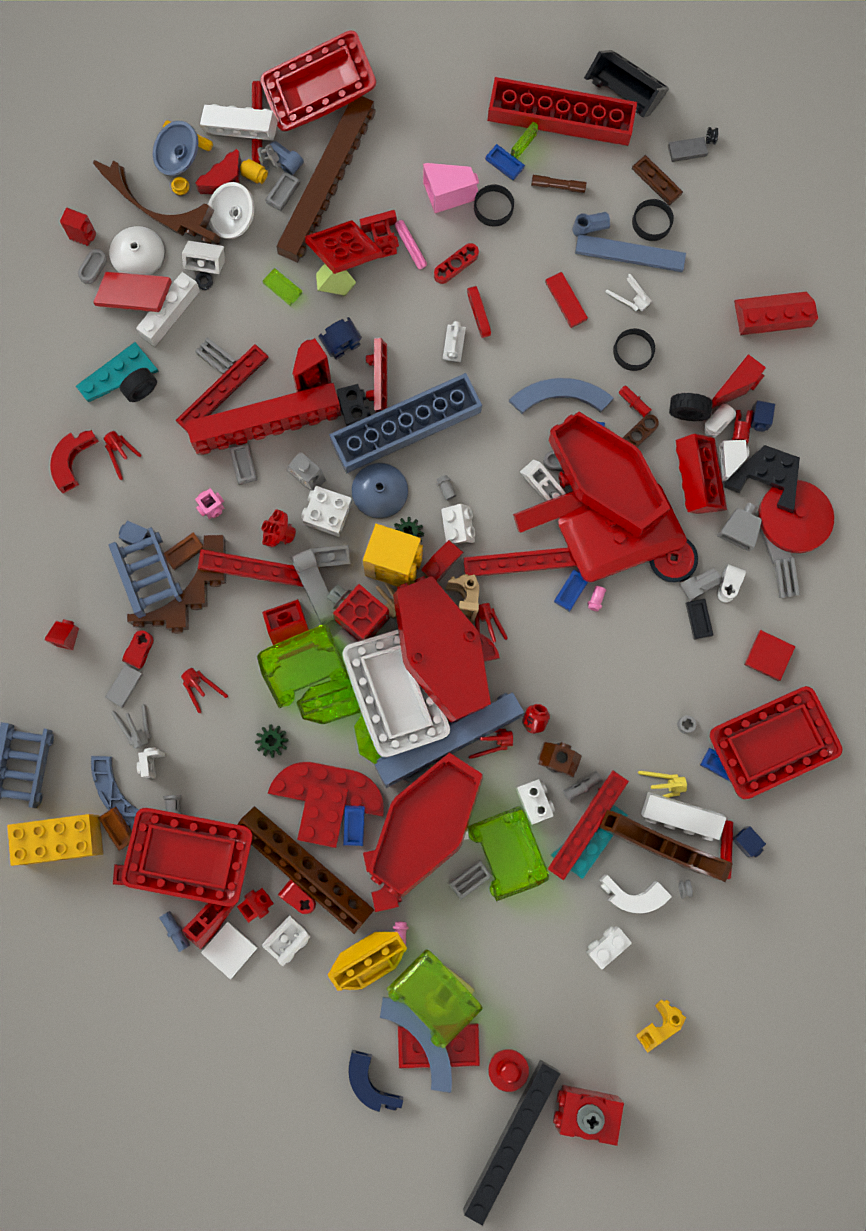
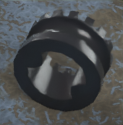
[706,127,718,145]
[195,272,213,291]

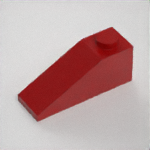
[183,903,235,950]

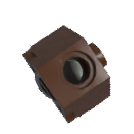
[537,742,582,778]

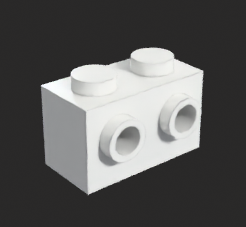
[182,241,225,274]
[516,779,555,825]
[586,926,632,970]

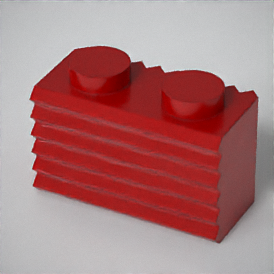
[60,208,96,246]

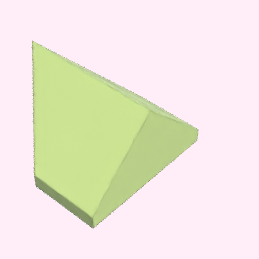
[316,264,356,297]

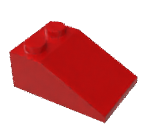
[712,354,766,409]

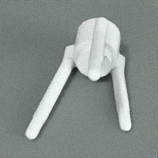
[605,274,652,311]

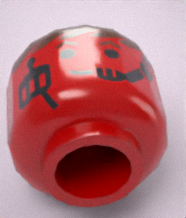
[522,704,550,734]

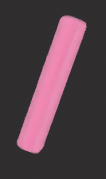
[395,220,427,270]

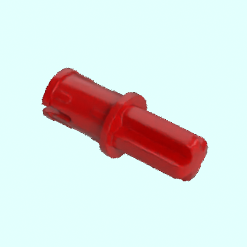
[618,385,652,418]

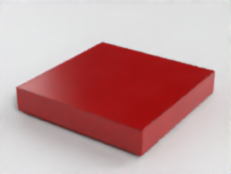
[744,630,796,681]

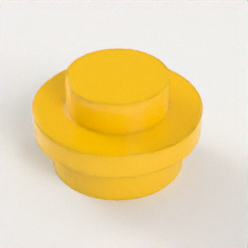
[171,177,190,195]

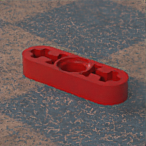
[434,243,479,284]
[467,286,491,338]

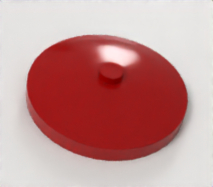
[758,480,834,553]

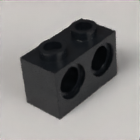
[337,384,371,426]

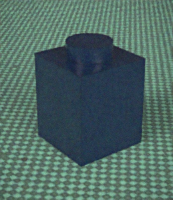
[751,400,775,432]
[733,826,766,858]

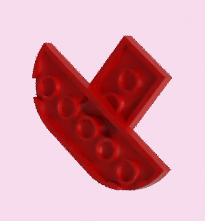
[268,762,384,848]

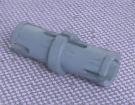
[159,911,190,952]

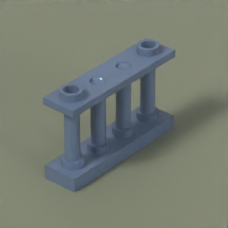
[108,527,183,618]
[0,722,54,808]

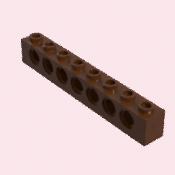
[237,806,374,934]

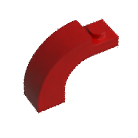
[50,430,99,494]

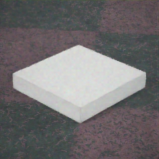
[201,921,258,980]

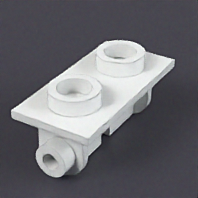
[442,321,466,362]

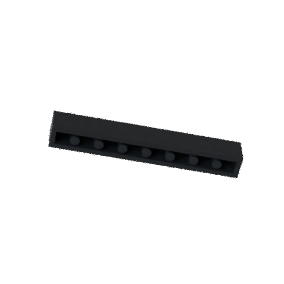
[463,1060,561,1226]

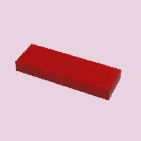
[545,272,588,328]

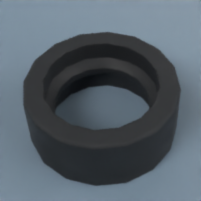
[120,368,157,402]

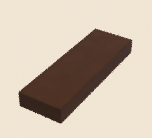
[632,155,683,206]

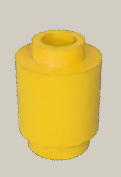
[240,159,268,184]

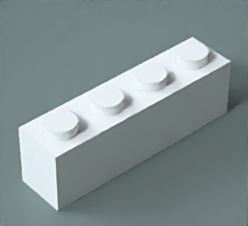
[200,104,278,140]
[136,272,200,347]
[641,792,726,841]

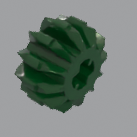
[394,517,424,543]
[255,724,289,758]

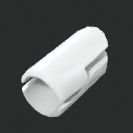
[704,404,736,438]

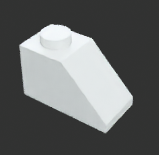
[719,440,749,482]

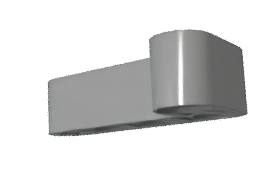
[291,549,336,625]

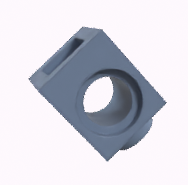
[119,521,151,550]

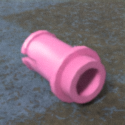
[587,586,607,611]
[393,922,409,947]

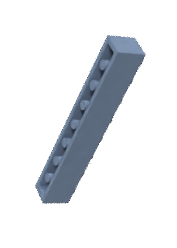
[375,692,524,788]

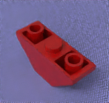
[195,149,241,194]

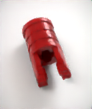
[732,410,753,444]

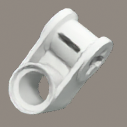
[717,564,746,603]

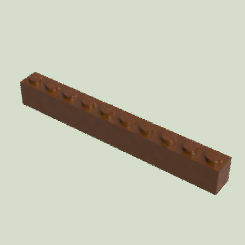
[276,96,376,263]

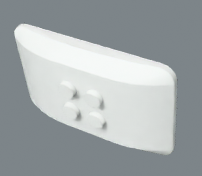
[342,630,450,757]

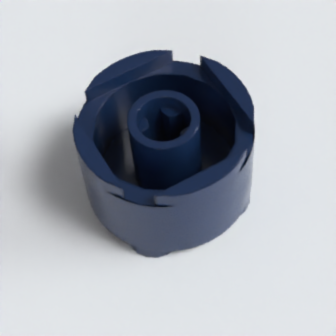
[318,317,362,360]

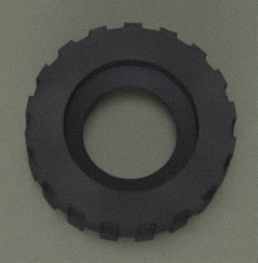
[669,393,713,421]

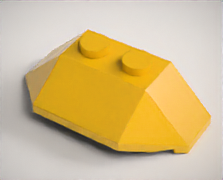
[327,932,407,991]

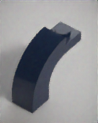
[348,1050,403,1112]

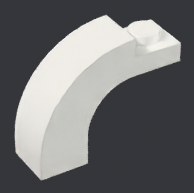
[599,875,672,913]

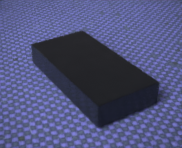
[685,599,714,640]

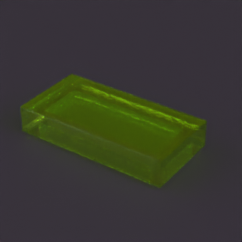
[511,122,538,159]
[262,268,302,306]

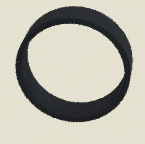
[474,184,514,227]
[632,199,674,241]
[613,328,655,371]

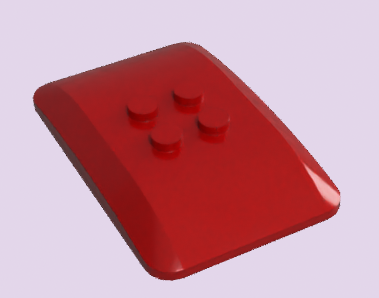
[260,30,377,131]
[558,483,687,582]
[709,686,843,799]
[121,808,253,907]

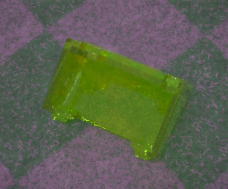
[257,625,350,708]
[468,806,549,901]
[386,949,483,1049]

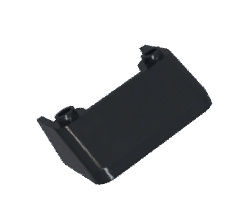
[584,50,669,118]

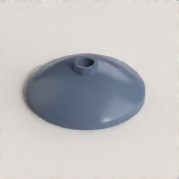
[153,121,198,176]
[352,463,408,519]

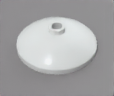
[208,182,254,239]
[109,226,165,275]

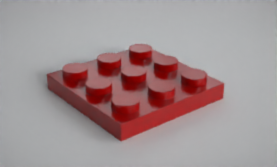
[305,220,382,274]

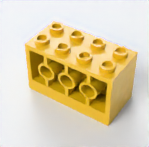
[363,523,423,587]
[7,814,103,866]

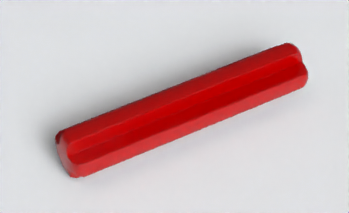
[720,820,734,879]

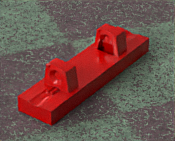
[366,338,387,413]

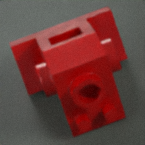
[359,210,399,258]

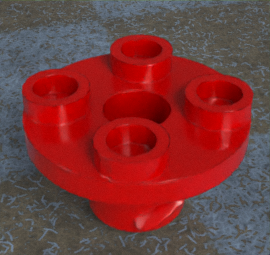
[261,509,296,548]
[488,1049,529,1092]

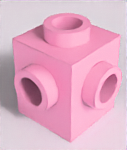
[195,488,225,519]

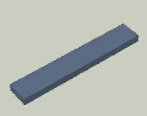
[575,234,686,272]

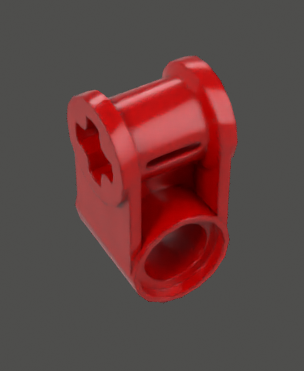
[122,630,154,669]
[278,879,316,914]

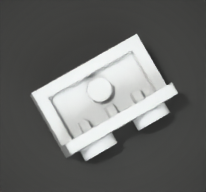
[441,504,476,545]
[137,747,165,779]
[262,915,310,966]

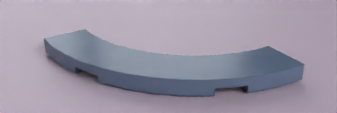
[509,378,614,414]
[91,756,139,829]
[380,997,452,1093]

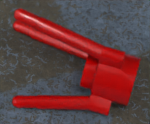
[103,431,141,480]
[475,603,508,642]
[181,668,228,713]
[469,729,513,759]

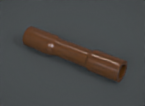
[531,174,587,193]

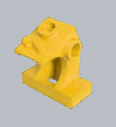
[636,1000,686,1053]

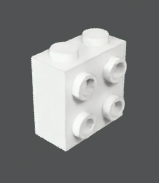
[301,486,352,537]

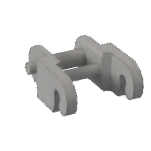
[258,144,281,170]

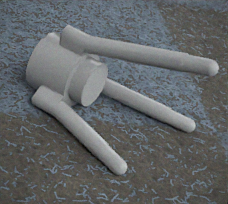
[112,704,151,749]

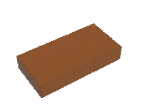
[164,532,203,570]
[98,807,132,851]

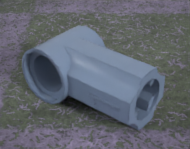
[266,141,304,176]
[572,212,610,236]

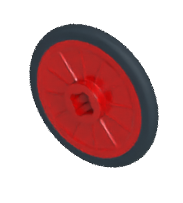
[649,538,698,583]

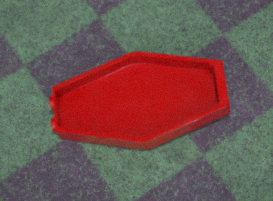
[548,412,670,537]
[393,576,491,723]
[368,752,483,897]

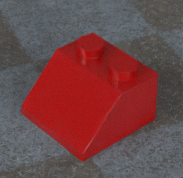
[262,599,312,650]

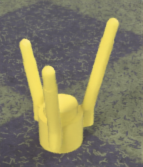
[638,771,687,798]

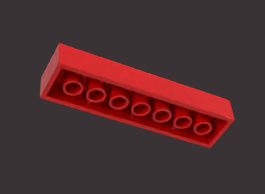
[487,77,637,146]
[185,383,341,455]

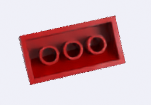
[734,291,818,335]
[292,338,332,392]
[676,433,727,514]

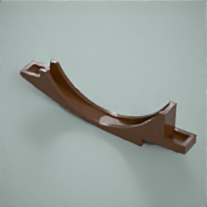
[93,160,221,245]

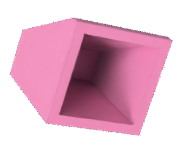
[423,163,479,213]

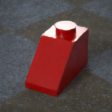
[421,540,464,582]
[45,619,79,650]

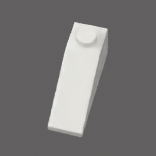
[520,459,566,501]

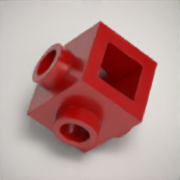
[237,888,274,923]

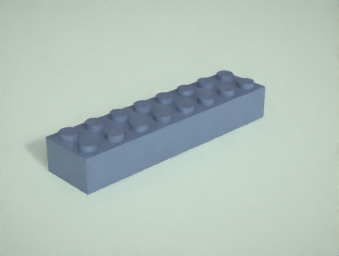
[329,373,482,474]

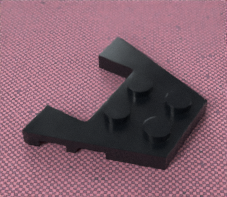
[724,445,800,513]

